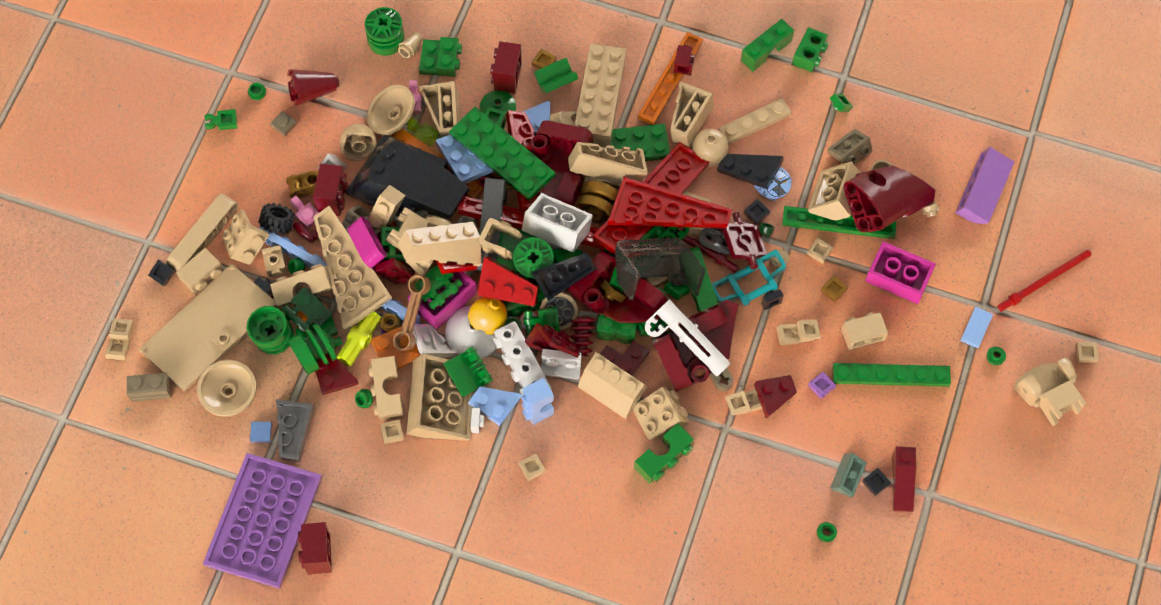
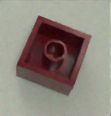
[490,41,522,94]
[313,163,349,216]
[298,522,332,575]

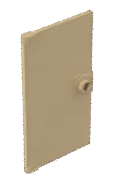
[139,264,276,392]

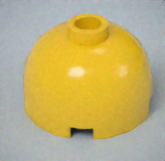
[468,296,507,335]

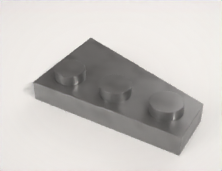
[276,399,315,462]

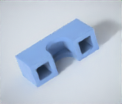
[521,378,554,425]

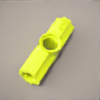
[337,311,382,366]

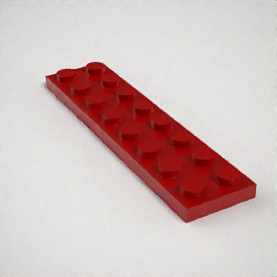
[592,142,710,260]

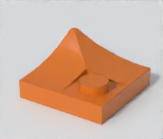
[370,326,420,370]

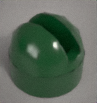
[759,222,775,238]

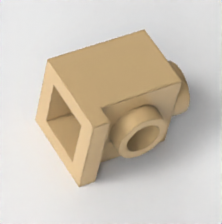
[262,245,287,277]

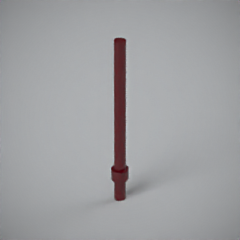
[665,226,739,272]

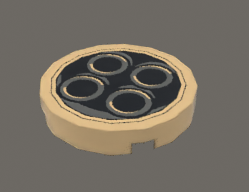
[540,292,578,330]

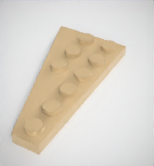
[314,206,392,331]

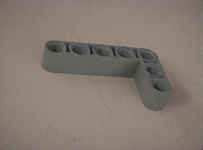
[476,178,507,270]

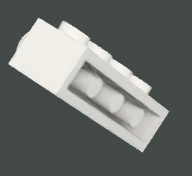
[493,321,552,396]

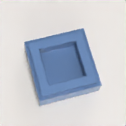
[250,422,272,443]

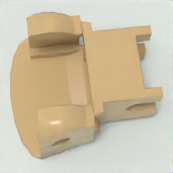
[385,208,451,276]
[1014,358,1086,426]

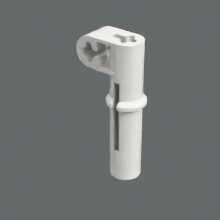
[645,299,730,377]

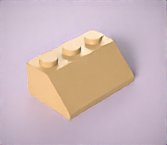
[808,161,860,221]
[578,352,647,419]

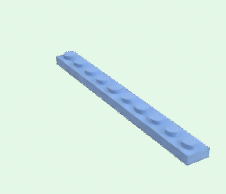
[259,226,421,324]

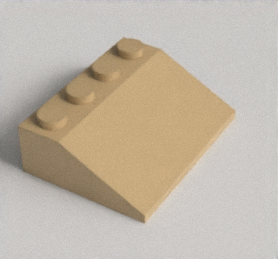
[407,354,474,441]

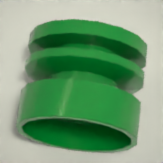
[364,7,405,56]
[512,237,554,278]
[246,306,294,355]
[287,323,337,375]

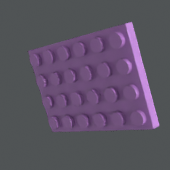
[203,453,322,589]

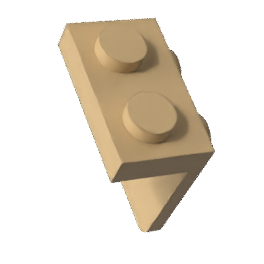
[222,209,269,265]
[633,387,690,440]

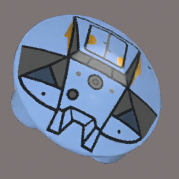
[754,167,791,201]

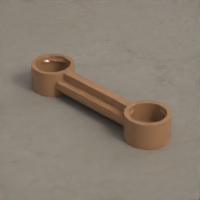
[393,275,431,351]

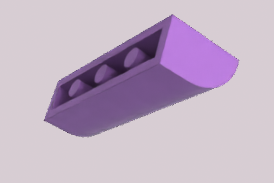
[955,147,1014,224]

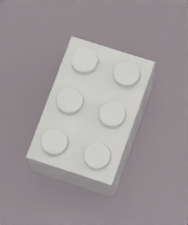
[522,193,593,252]

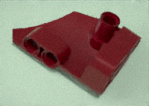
[531,120,594,207]
[843,166,935,233]
[569,252,668,323]
[651,299,739,392]

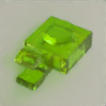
[407,117,440,147]

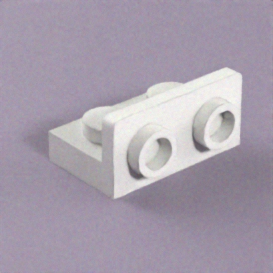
[541,349,581,379]

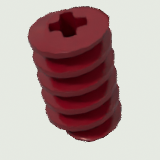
[570,316,596,357]

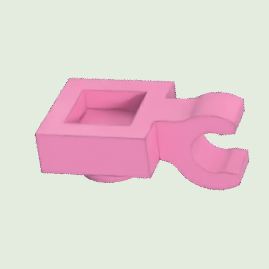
[409,80,422,114]
[290,196,319,229]

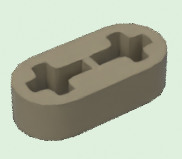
[709,368,733,392]

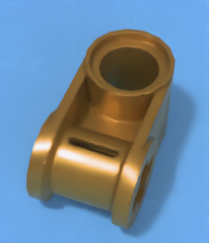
[286,171,318,199]

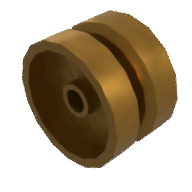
[574,181,618,225]

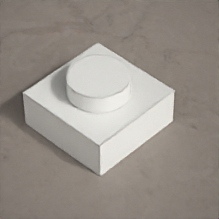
[471,408,484,433]

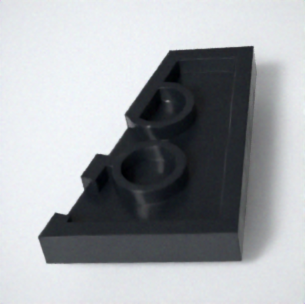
[717,154,784,189]
[531,253,596,301]

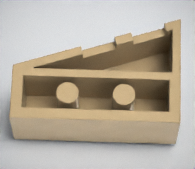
[419,81,461,137]
[670,81,714,147]

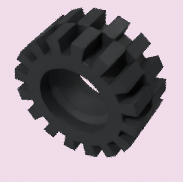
[258,203,295,235]

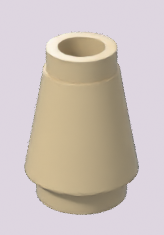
[398,32,422,58]

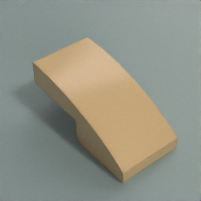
[105,318,133,360]
[776,319,821,345]
[725,389,762,415]

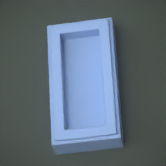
[960,306,993,348]

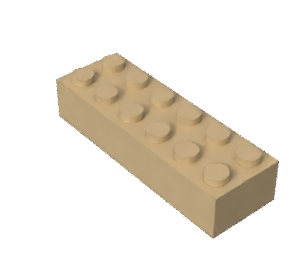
[574,43,626,148]

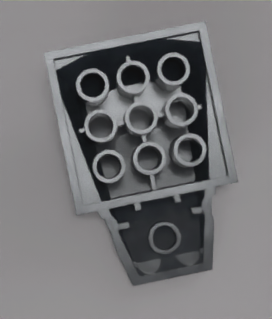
[346,135,470,219]

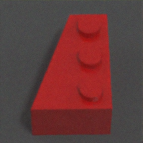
[477,255,540,306]

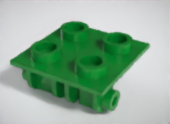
[443,346,493,397]

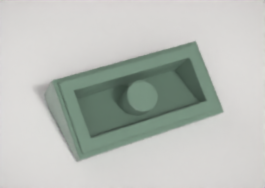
[830,453,867,497]

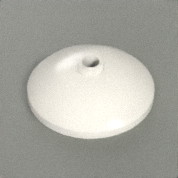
[445,305,497,359]

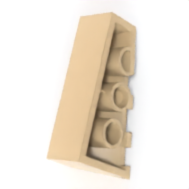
[568,142,648,184]
[398,222,481,266]

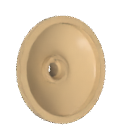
[367,85,415,135]
[197,360,257,417]

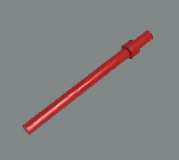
[997,250,1092,312]

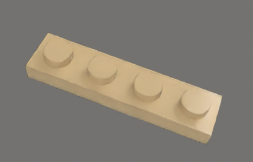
[718,98,792,145]

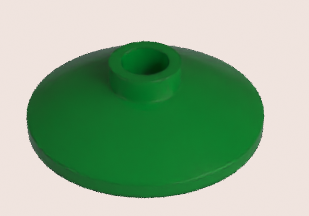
[480,90,516,121]

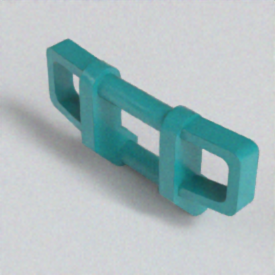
[712,250,786,306]

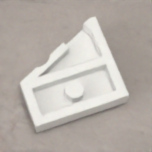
[412,324,458,358]

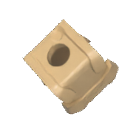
[479,218,523,261]

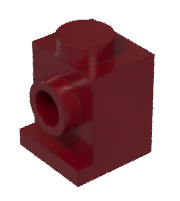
[673,45,695,76]

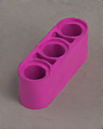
[347,216,387,268]

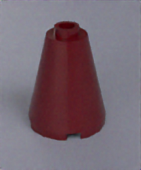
[287,69,339,106]

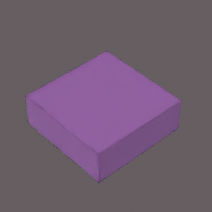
[808,372,836,399]

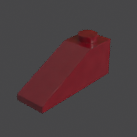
[892,446,916,512]

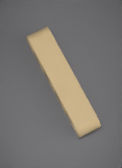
[166,193,239,271]

